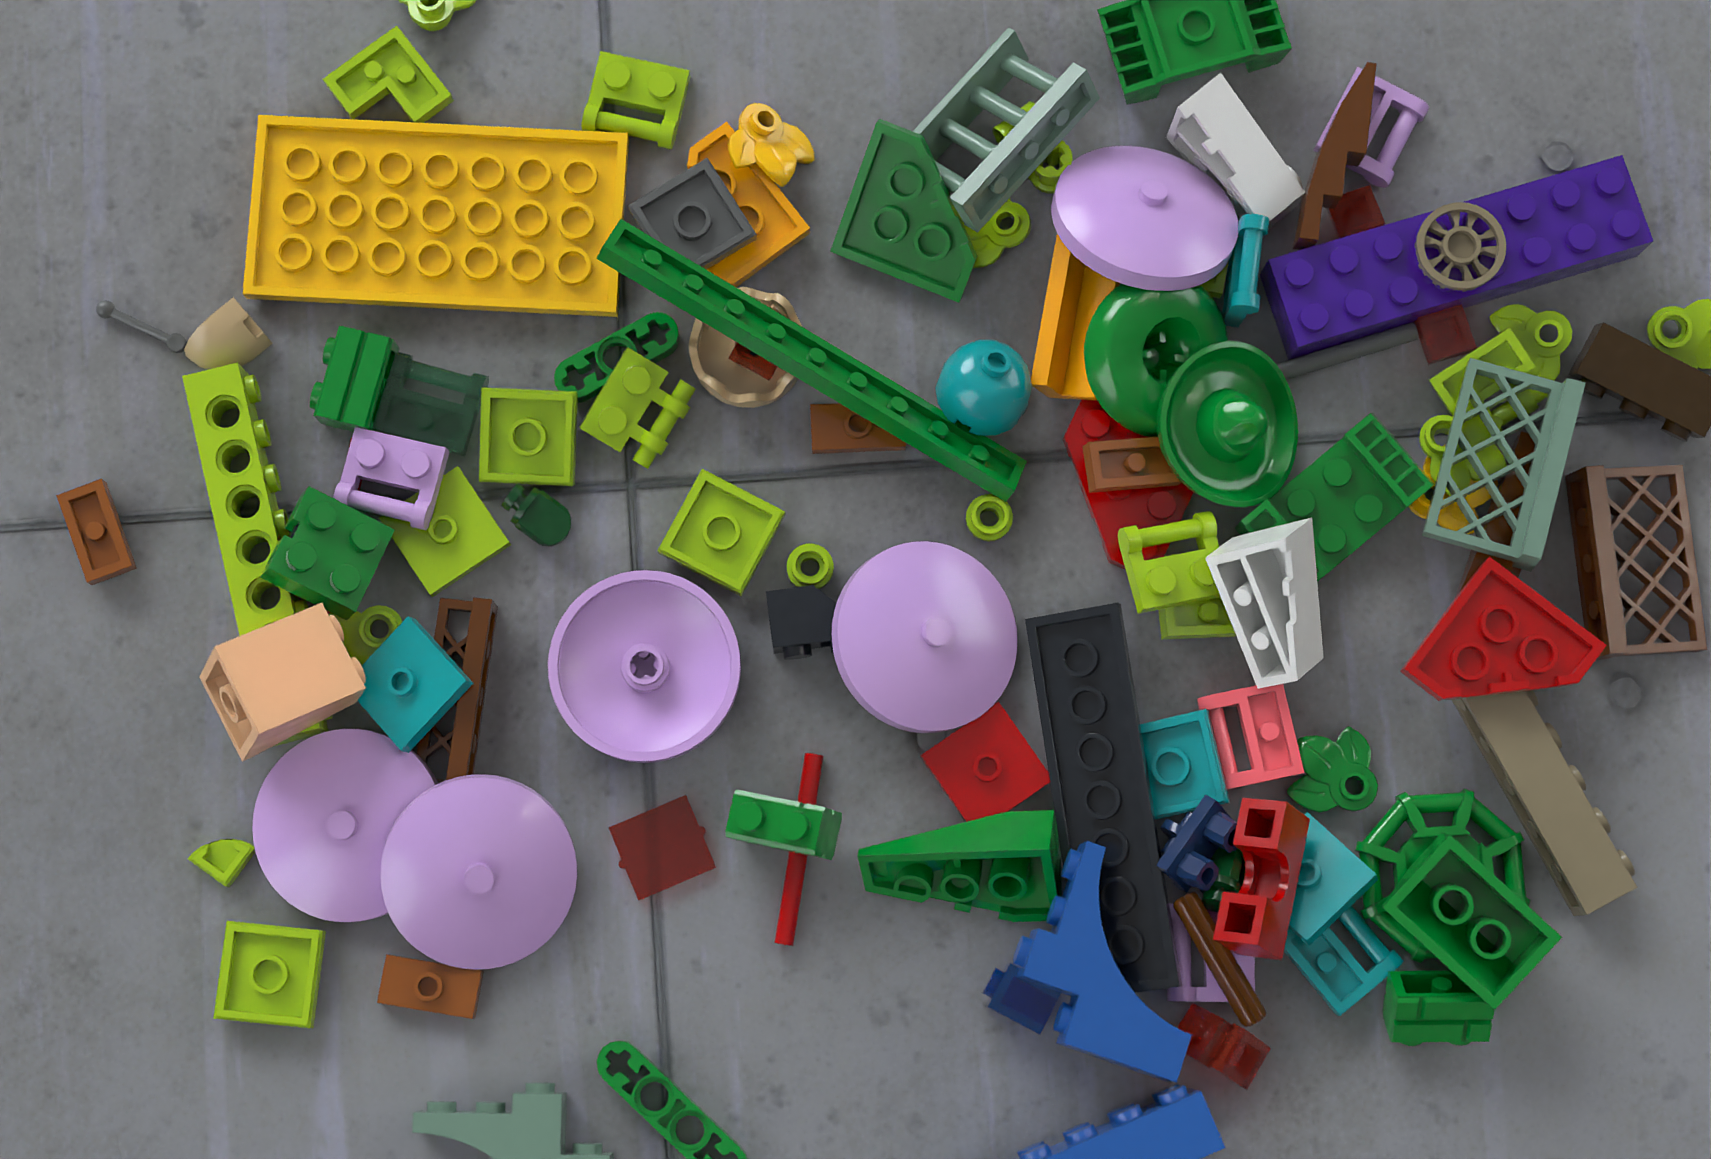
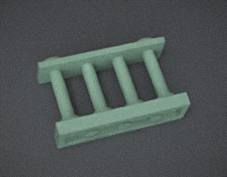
[913,27,1100,233]

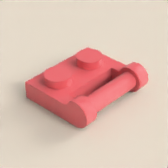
[1197,684,1304,791]

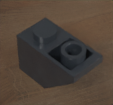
[766,585,837,660]

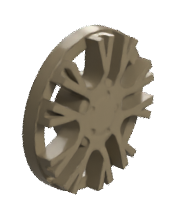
[1415,202,1506,292]

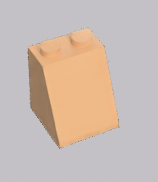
[199,603,366,762]

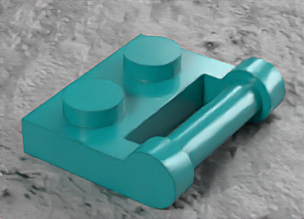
[1222,214,1269,328]
[1284,905,1404,1016]

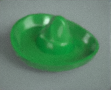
[1084,284,1228,437]
[1157,341,1298,507]

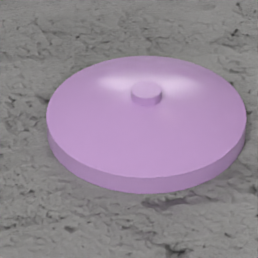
[1051,146,1238,291]
[832,541,1018,733]
[548,570,741,763]
[252,729,438,922]
[380,774,577,970]

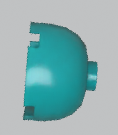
[935,340,1032,435]

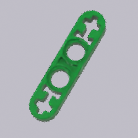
[596,1040,747,1159]

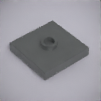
[627,158,757,269]

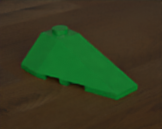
[857,810,1062,922]

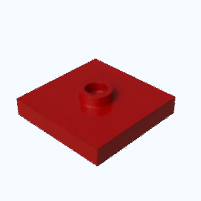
[920,701,1050,822]

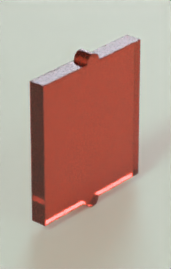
[608,795,716,901]

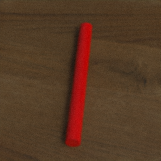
[774,753,824,946]

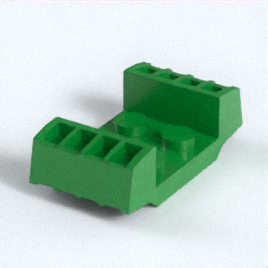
[1097,0,1292,105]
[1235,413,1435,582]

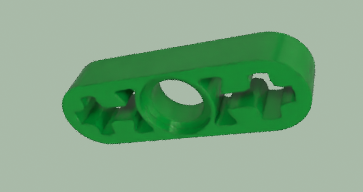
[554,312,680,403]

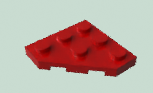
[1063,399,1194,570]
[1400,556,1607,701]

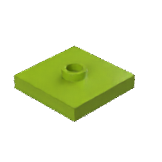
[479,387,578,486]
[379,466,511,597]
[657,469,786,597]
[213,921,326,1028]

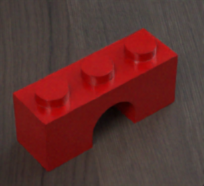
[1213,798,1310,960]

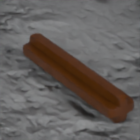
[1173,892,1266,1027]

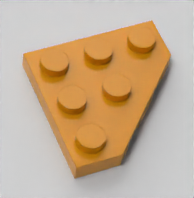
[687,121,810,287]

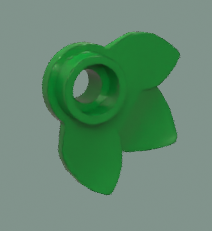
[1287,726,1378,813]

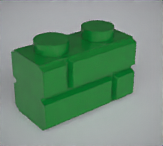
[310,326,400,432]
[725,789,842,860]
[1382,970,1495,1046]

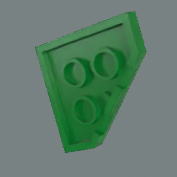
[830,119,978,303]

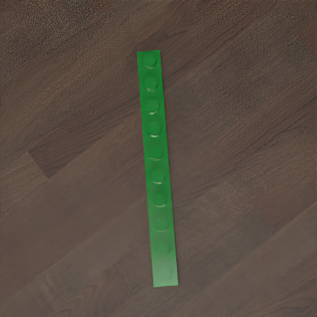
[596,219,1027,502]

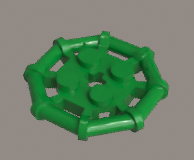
[1354,788,1531,963]

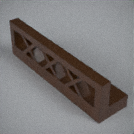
[417,597,498,784]

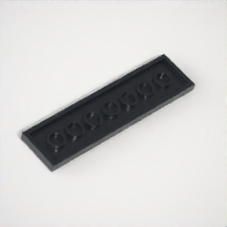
[1025,602,1182,993]

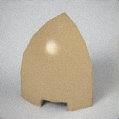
[184,297,273,370]

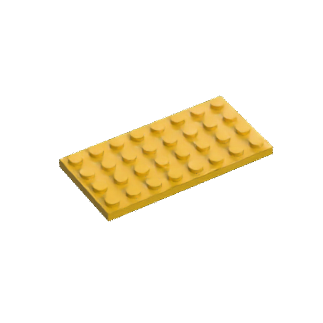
[243,115,629,317]

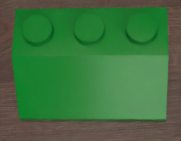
[1382,833,1562,1010]

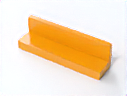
[1031,234,1120,400]

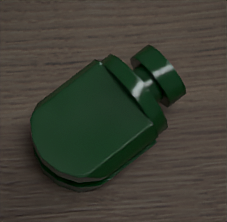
[501,483,571,547]
[1199,847,1245,913]

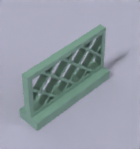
[1422,358,1586,572]

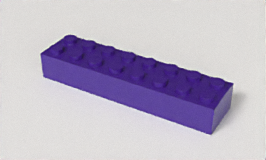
[1259,155,1653,360]

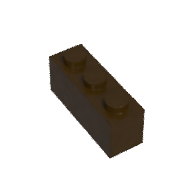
[1568,322,1711,442]

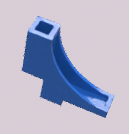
[1013,841,1192,1082]

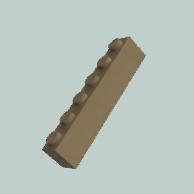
[1452,690,1638,916]

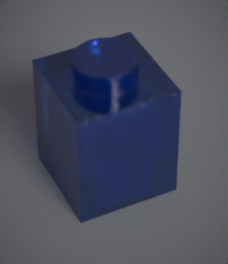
[982,963,1061,1035]

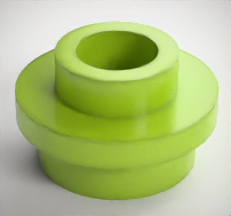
[966,494,1013,541]
[786,543,834,589]

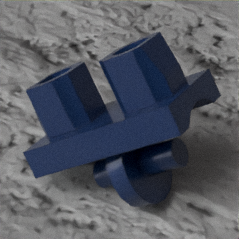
[1156,795,1237,893]

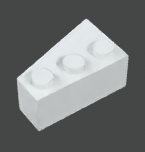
[1166,73,1305,229]
[1205,518,1324,689]

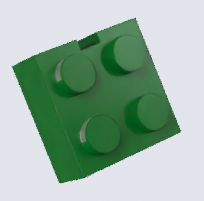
[260,486,395,620]

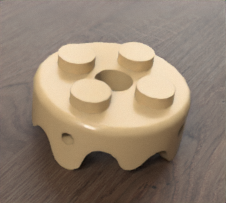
[689,287,802,408]

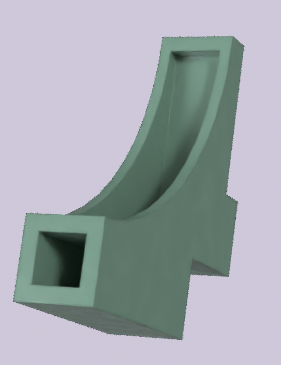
[412,1082,614,1159]

